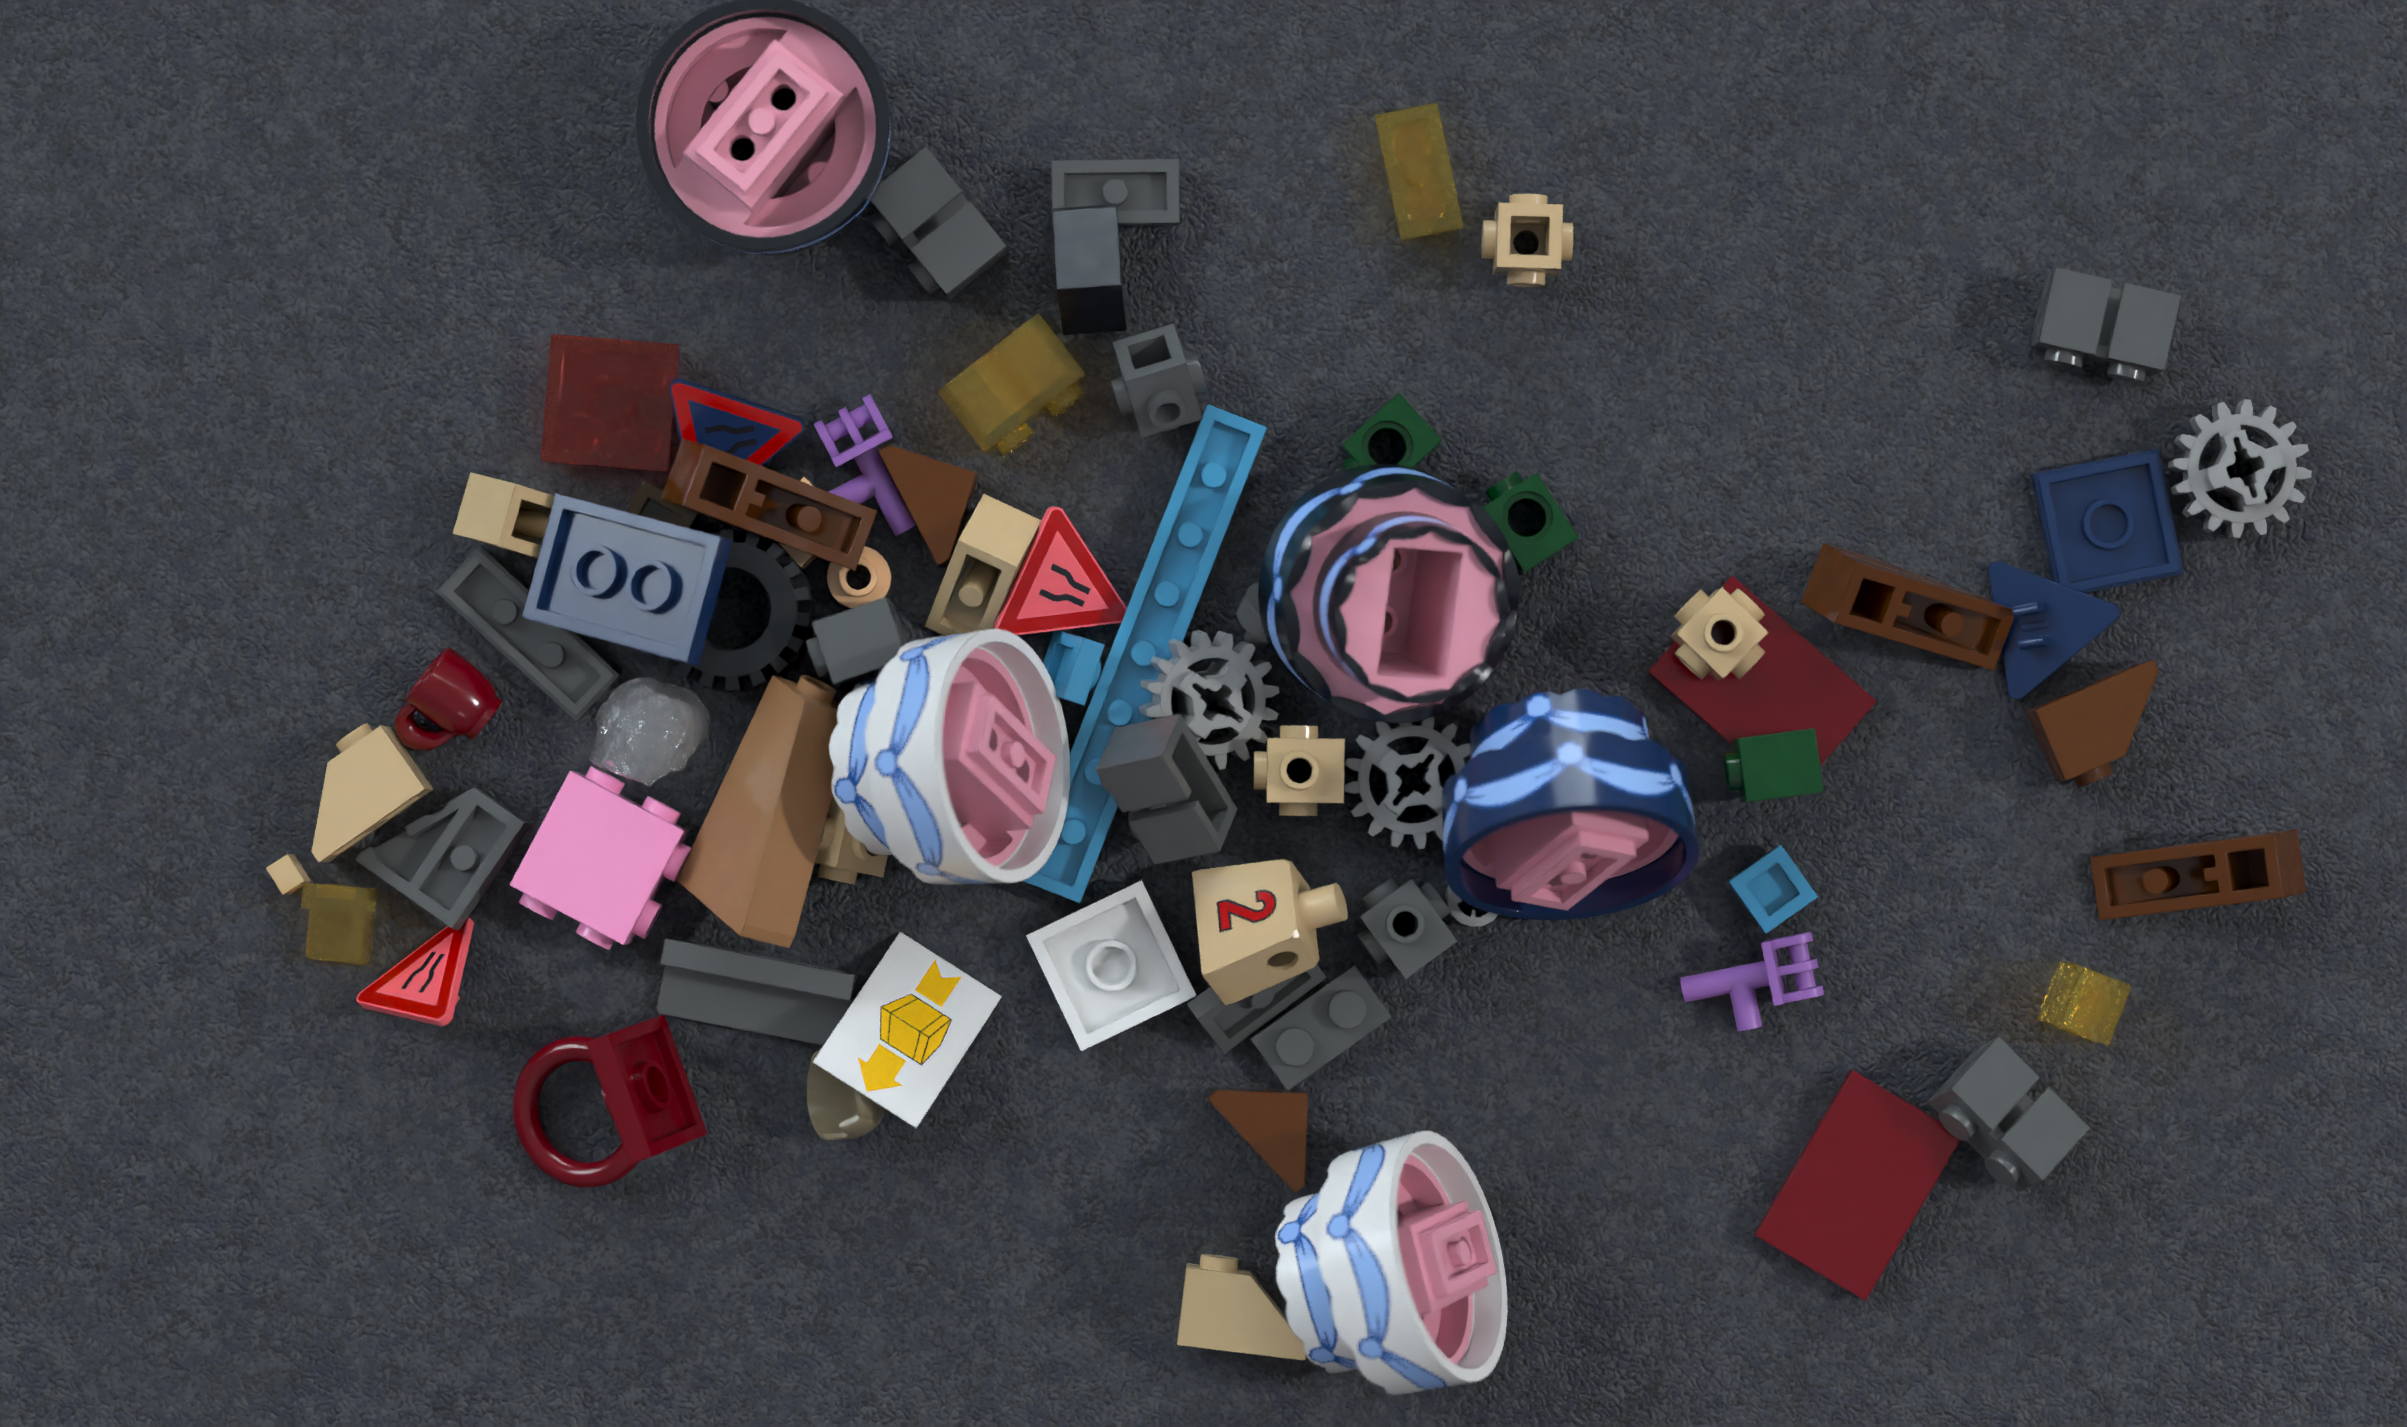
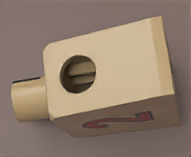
[1192,859,1348,1005]

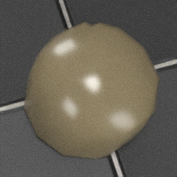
[807,1050,886,1140]

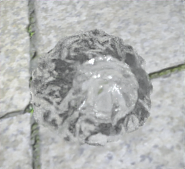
[589,677,711,786]

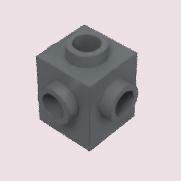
[1111,323,1207,438]
[1356,876,1457,979]

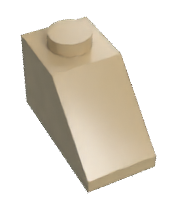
[453,472,555,559]
[925,494,1042,636]
[312,723,433,863]
[1177,1254,1306,1361]

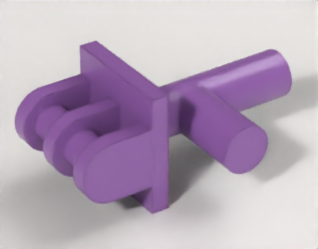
[814,394,917,536]
[1680,932,1824,1031]

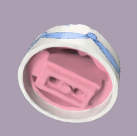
[829,629,1070,885]
[1275,1131,1507,1395]

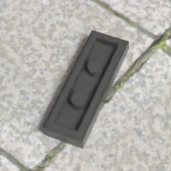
[437,545,622,722]

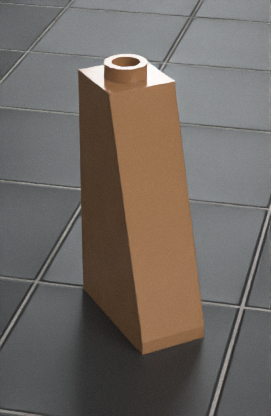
[677,675,839,948]

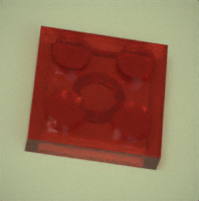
[540,334,681,473]

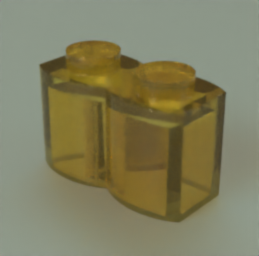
[938,313,1087,456]

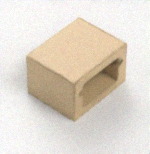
[266,854,311,895]

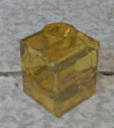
[2037,961,2132,1046]

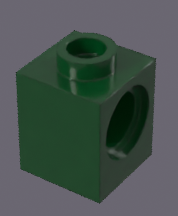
[1341,393,1442,471]
[1482,471,1579,575]
[1723,728,1823,803]

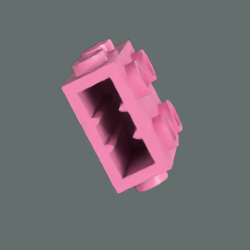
[510,766,691,950]

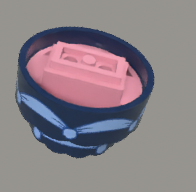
[1442,689,1699,920]

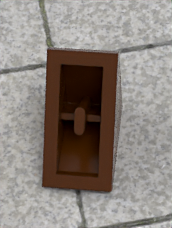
[879,445,979,568]
[1208,1088,1308,1194]

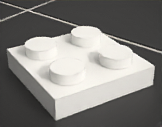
[1026,880,1197,1051]

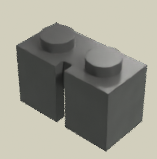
[866,147,1009,300]
[2030,267,2181,383]
[806,597,907,687]
[1096,714,1238,864]
[1928,1037,2090,1192]

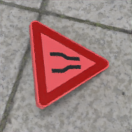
[994,506,1127,635]
[356,917,474,1027]

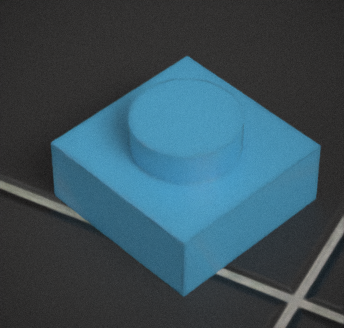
[1043,630,1104,705]
[1726,845,1818,934]

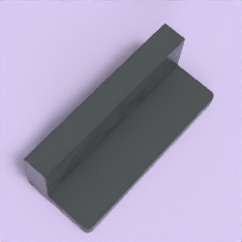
[657,938,859,1046]

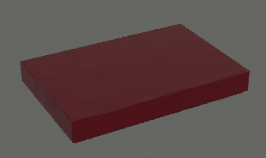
[1647,576,1877,798]
[1753,1069,1960,1301]

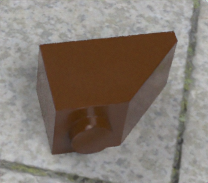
[2026,659,2159,788]

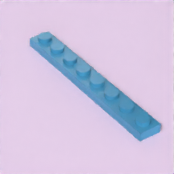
[1023,404,1267,903]

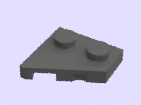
[355,787,531,931]

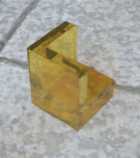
[301,882,378,965]

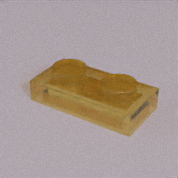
[1374,102,1464,243]

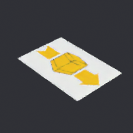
[813,932,1002,1128]

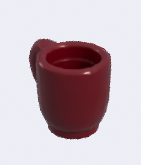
[394,647,502,751]

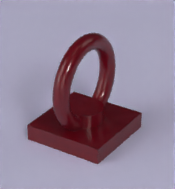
[513,1015,708,1188]

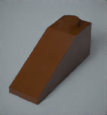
[661,439,877,571]
[1801,543,2014,670]
[2090,829,2306,920]

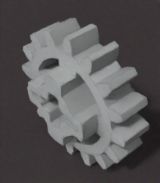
[2168,399,2312,539]
[1139,630,1280,770]
[1344,716,1470,849]

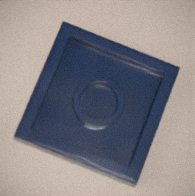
[2030,449,2184,593]

